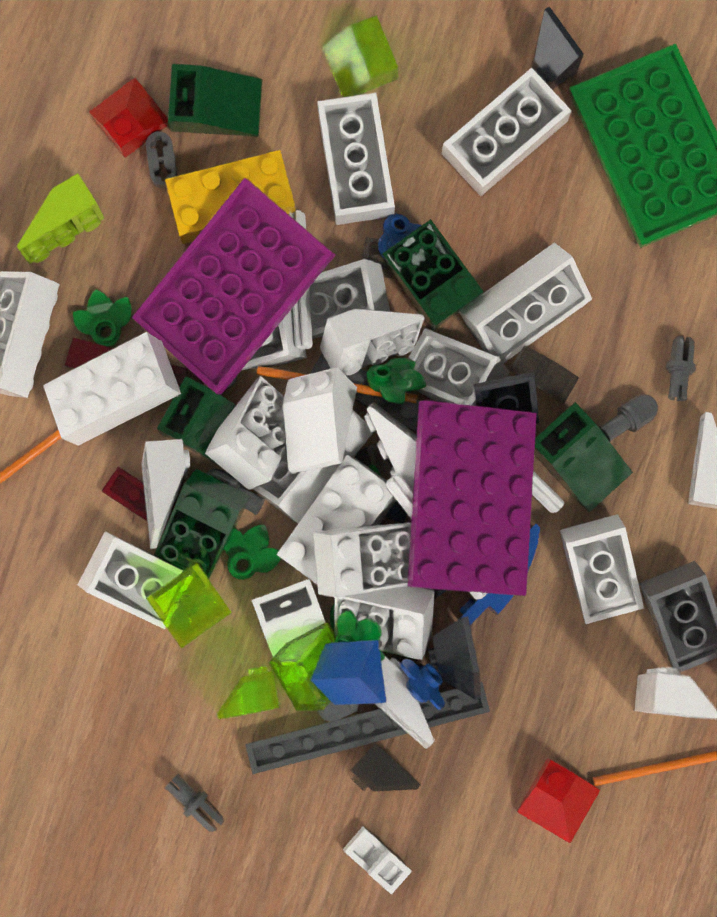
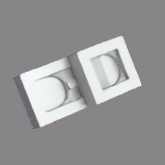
[343,826,412,895]

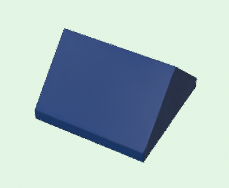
[311,640,387,705]

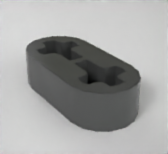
[146,132,177,189]

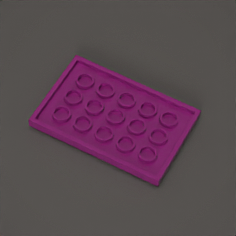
[132,178,335,395]
[407,400,537,596]

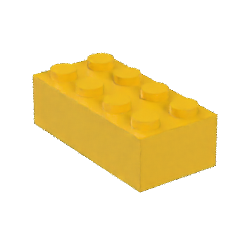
[165,150,296,244]

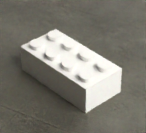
[442,68,571,197]
[317,93,395,225]
[43,332,181,445]
[277,455,396,585]

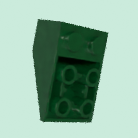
[168,64,262,137]
[382,219,484,331]
[157,376,236,467]
[534,402,633,513]
[154,469,250,583]

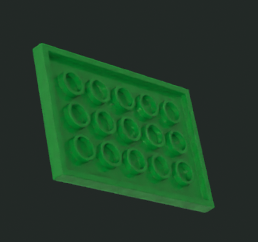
[568,43,717,248]

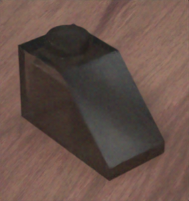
[350,743,421,792]

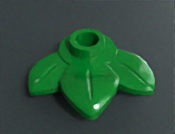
[73,289,132,347]
[366,358,426,404]
[225,524,281,580]
[334,610,385,662]

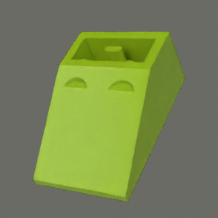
[17,173,104,264]

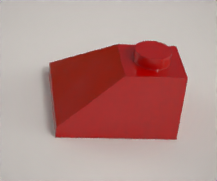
[89,78,169,158]
[517,759,600,843]

